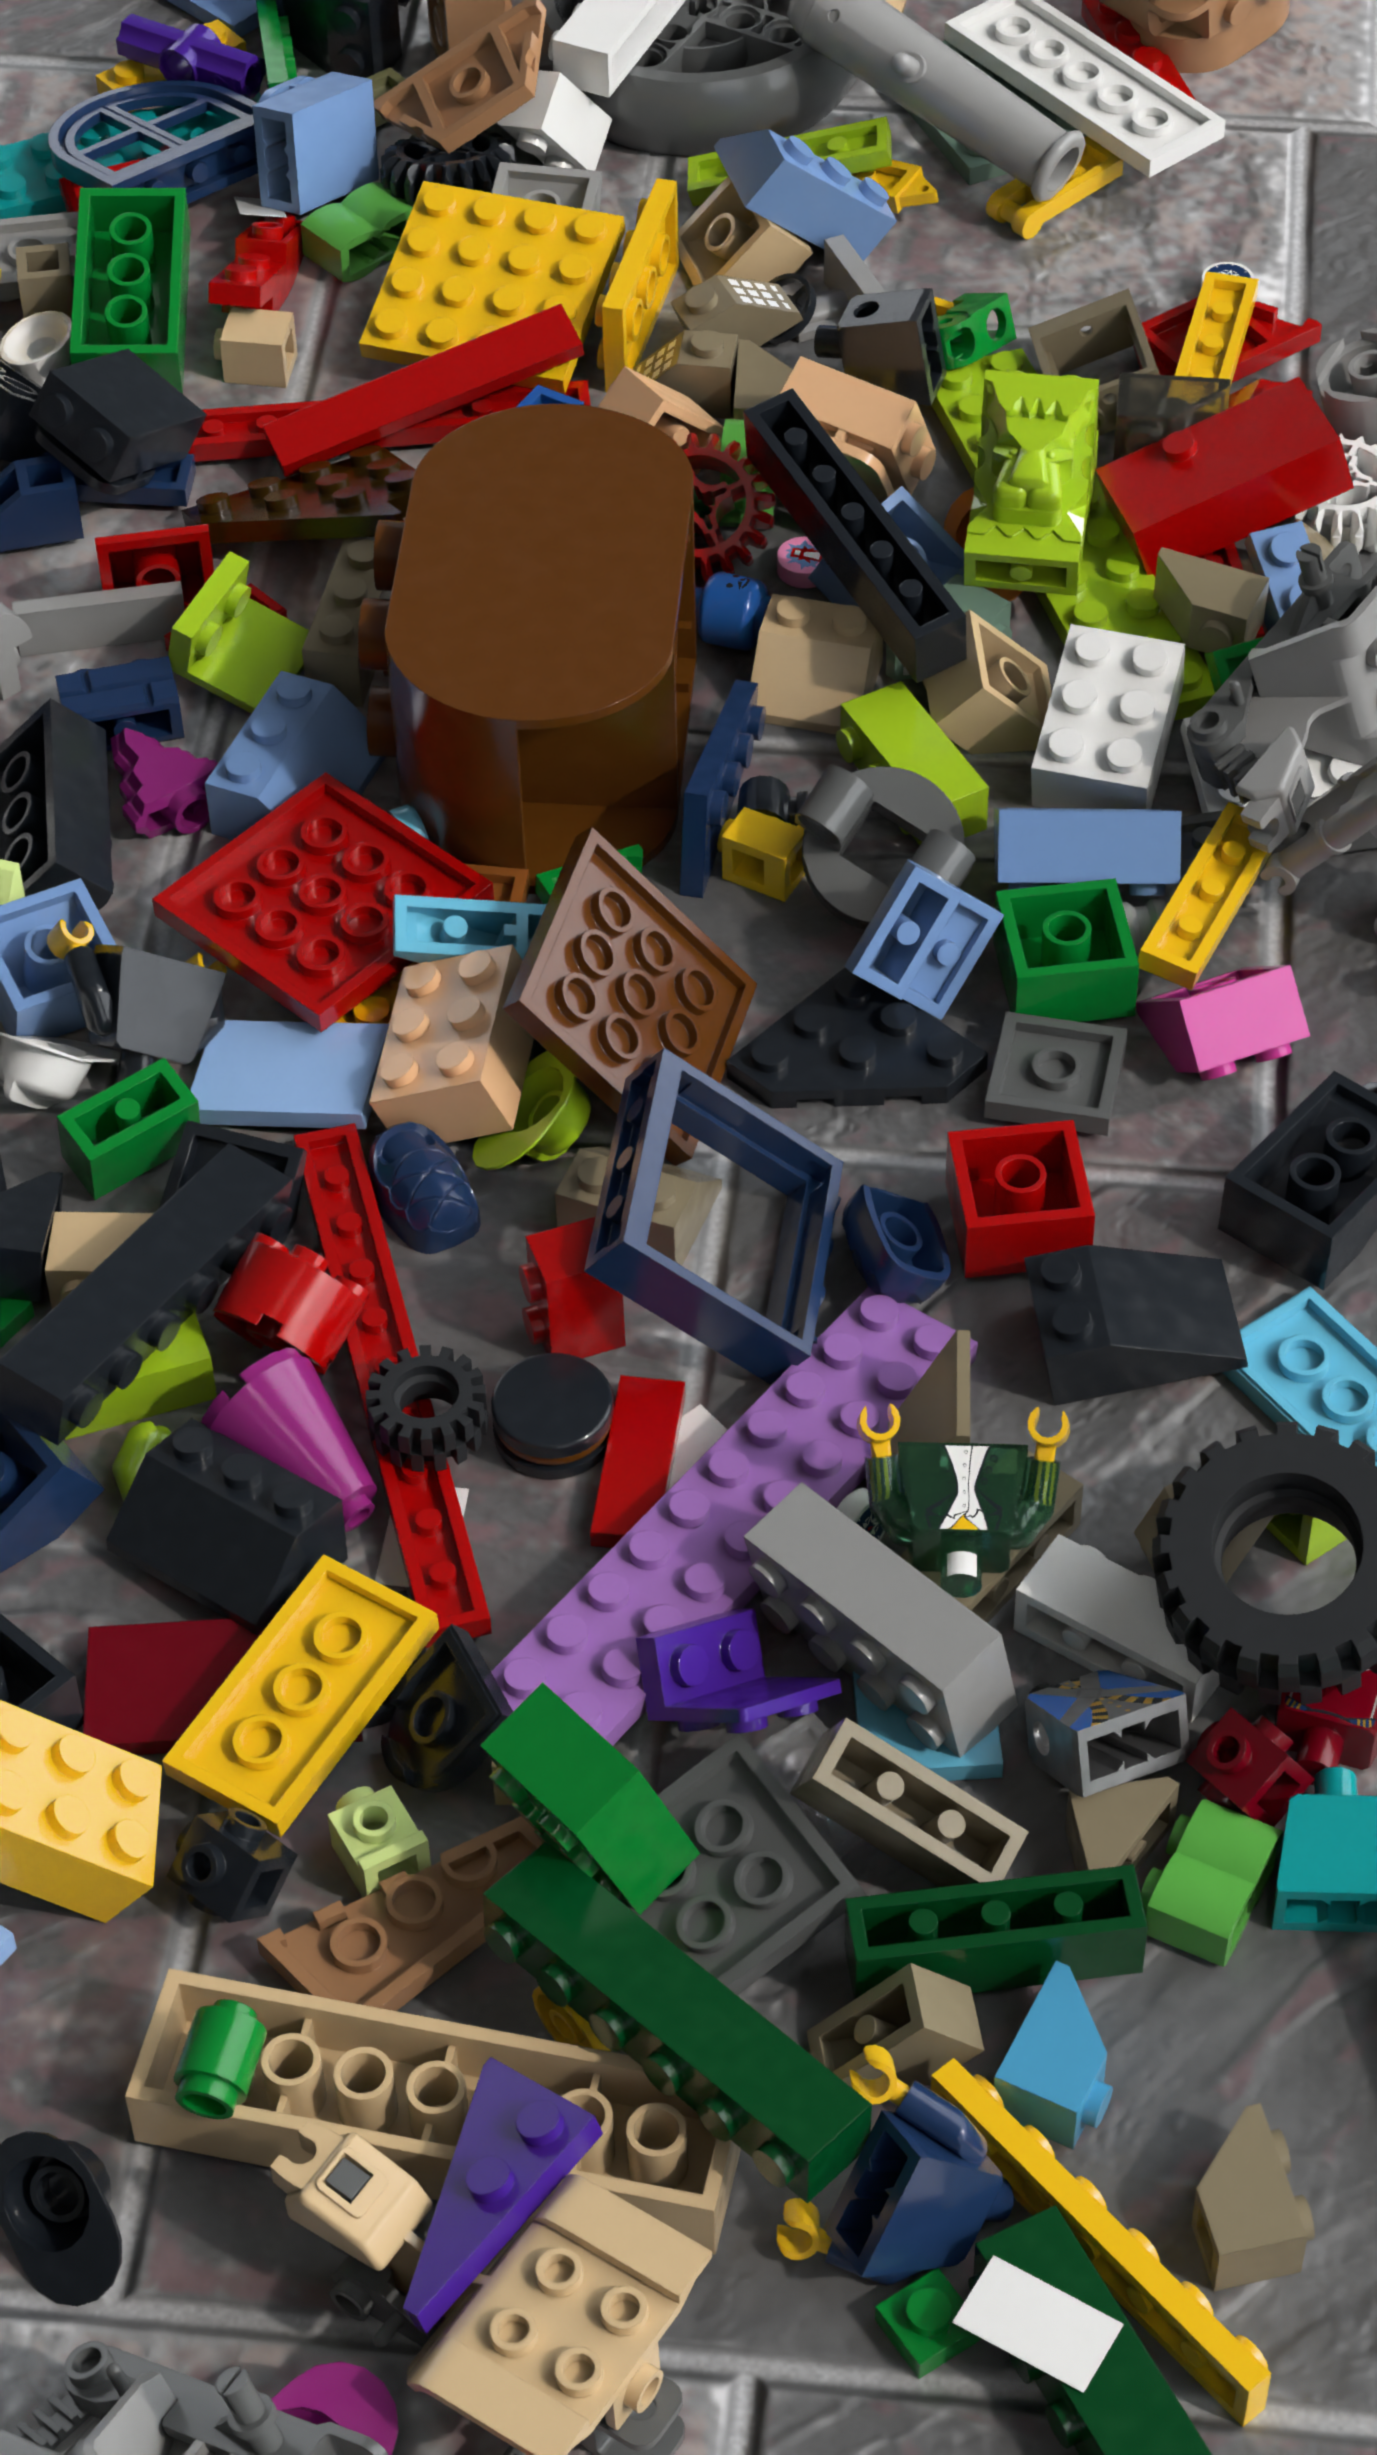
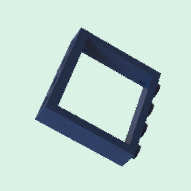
[584,1048,844,1385]

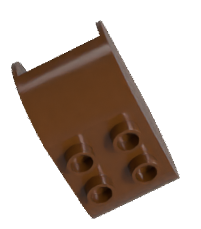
[358,404,697,894]

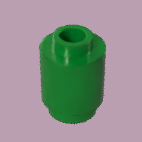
[173,1999,267,2120]

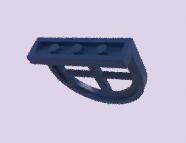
[48,80,258,204]

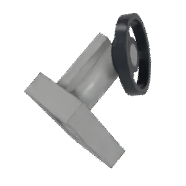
[766,234,886,344]

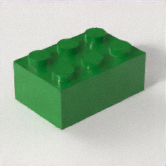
[480,1682,700,1915]

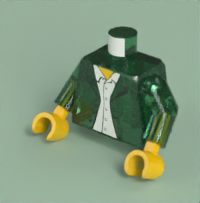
[856,1403,1070,1598]

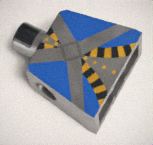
[1025,1670,1190,1798]

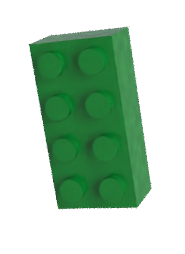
[70,188,191,394]

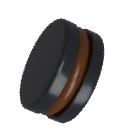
[491,1353,614,1480]

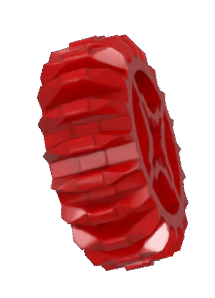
[673,433,776,584]

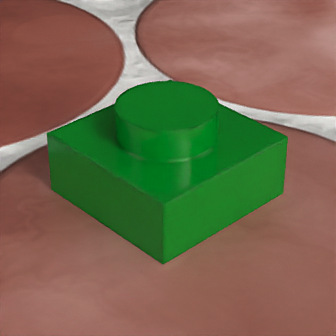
[875,2268,982,2379]

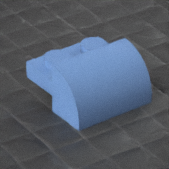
[844,859,1004,1020]

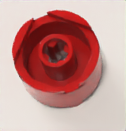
[212,1232,370,1375]

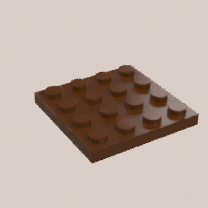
[502,827,757,1166]

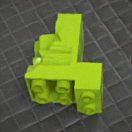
[964,370,1099,596]

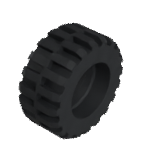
[1152,1422,1377,1705]

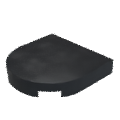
[381,1624,513,1793]

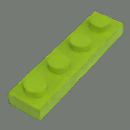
[687,116,892,206]

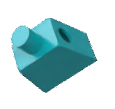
[1271,1767,1377,1933]

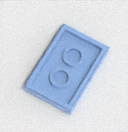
[190,1020,389,1129]

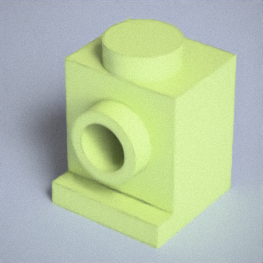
[327,1785,431,1898]

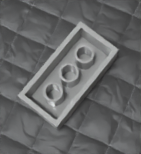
[744,1482,1018,1758]

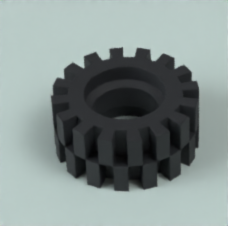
[366,1345,488,1472]

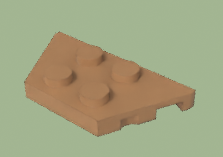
[374,0,547,154]

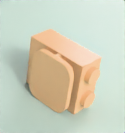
[780,356,936,503]

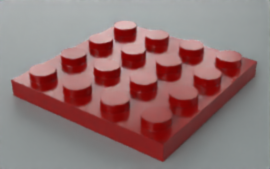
[152,772,495,1032]

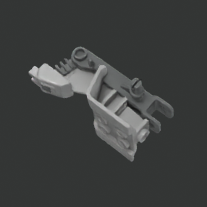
[1187,540,1377,854]
[0,2341,389,2455]

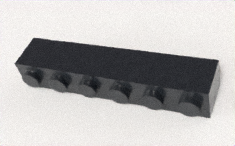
[743,388,967,683]
[0,1143,292,1446]

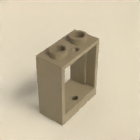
[1028,288,1168,436]

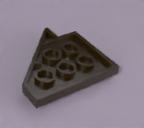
[181,445,416,544]

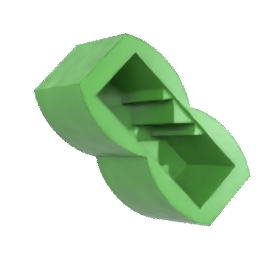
[301,182,413,282]
[1140,1799,1283,1967]

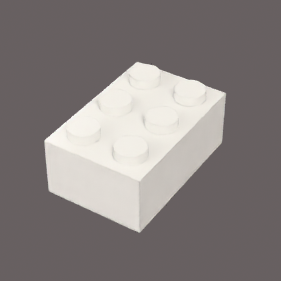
[1031,624,1185,809]

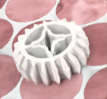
[1273,433,1377,554]

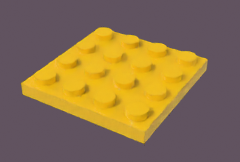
[359,181,626,394]

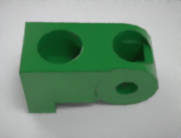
[937,293,1017,370]

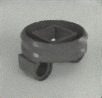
[795,765,976,930]

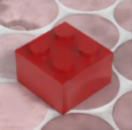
[945,1120,1095,1278]

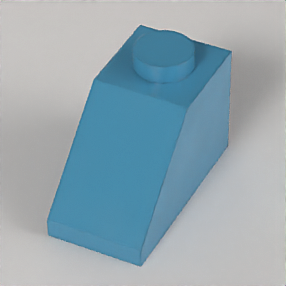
[994,1961,1113,2149]

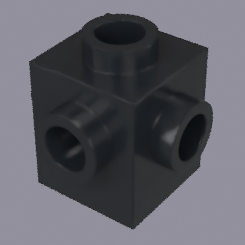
[166,1807,298,1923]

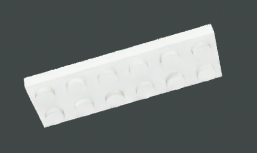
[944,0,1225,178]

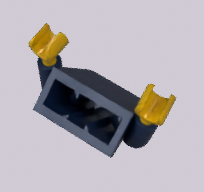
[776,2045,1014,2285]

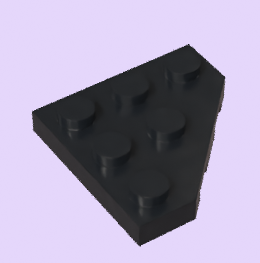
[726,967,988,1109]

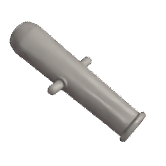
[787,0,1086,202]

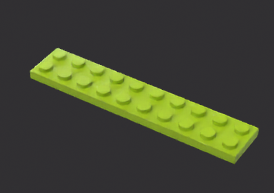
[932,348,1215,721]

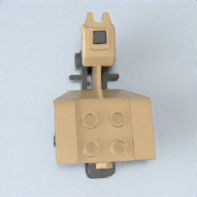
[270,2120,712,2455]

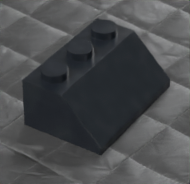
[106,1418,348,1635]

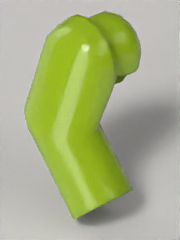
[112,1421,172,1502]

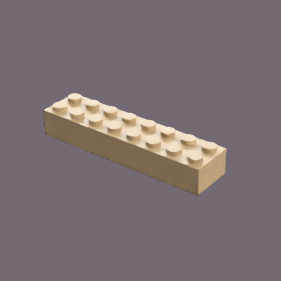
[125,1968,741,2255]

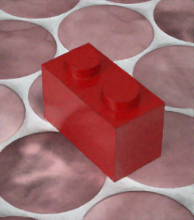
[519,1216,626,1358]

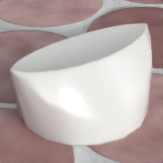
[0,311,72,387]

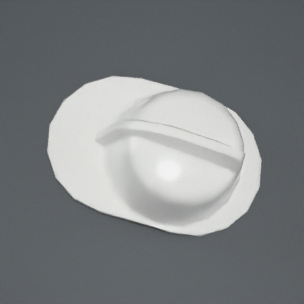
[0,1032,121,1109]

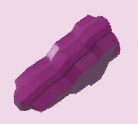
[110,728,218,839]

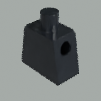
[814,288,947,406]

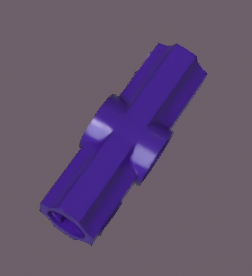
[116,13,266,99]

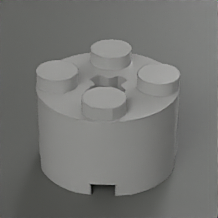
[1316,328,1377,446]

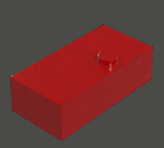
[1095,376,1354,576]

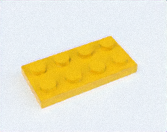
[595,178,679,393]
[162,1554,439,1838]

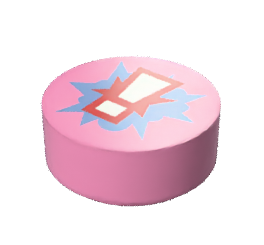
[777,536,822,588]

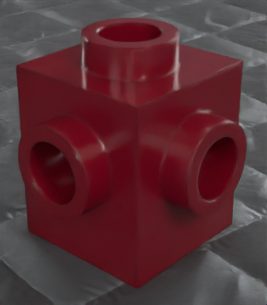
[1185,1707,1315,1827]

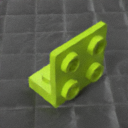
[168,551,309,714]

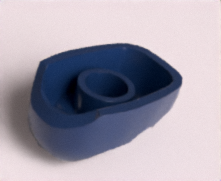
[368,1122,481,1254]
[841,1184,951,1305]

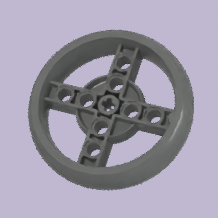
[539,0,857,157]

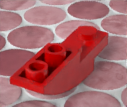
[208,211,304,313]

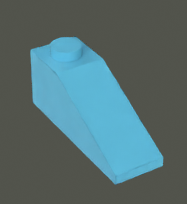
[393,894,547,963]

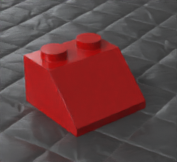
[95,524,214,610]

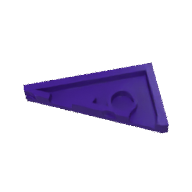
[403,2057,603,2334]

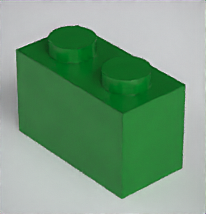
[57,1057,200,1200]

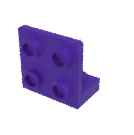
[636,1609,842,1734]

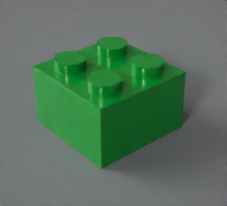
[993,878,1139,1022]

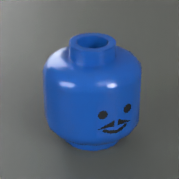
[695,572,771,651]

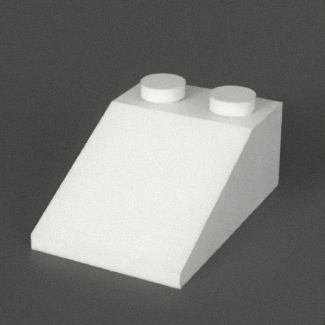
[496,70,612,171]

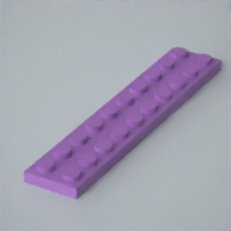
[491,1286,978,1746]

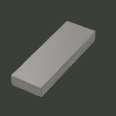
[12,581,185,657]

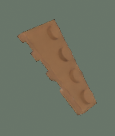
[257,1816,543,2011]

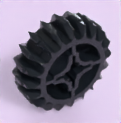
[379,130,518,207]

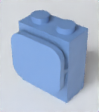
[252,71,379,215]

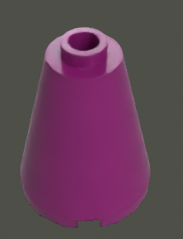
[201,1348,377,1532]

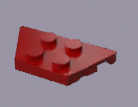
[1133,297,1322,418]

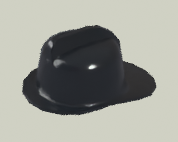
[0,2131,122,2307]

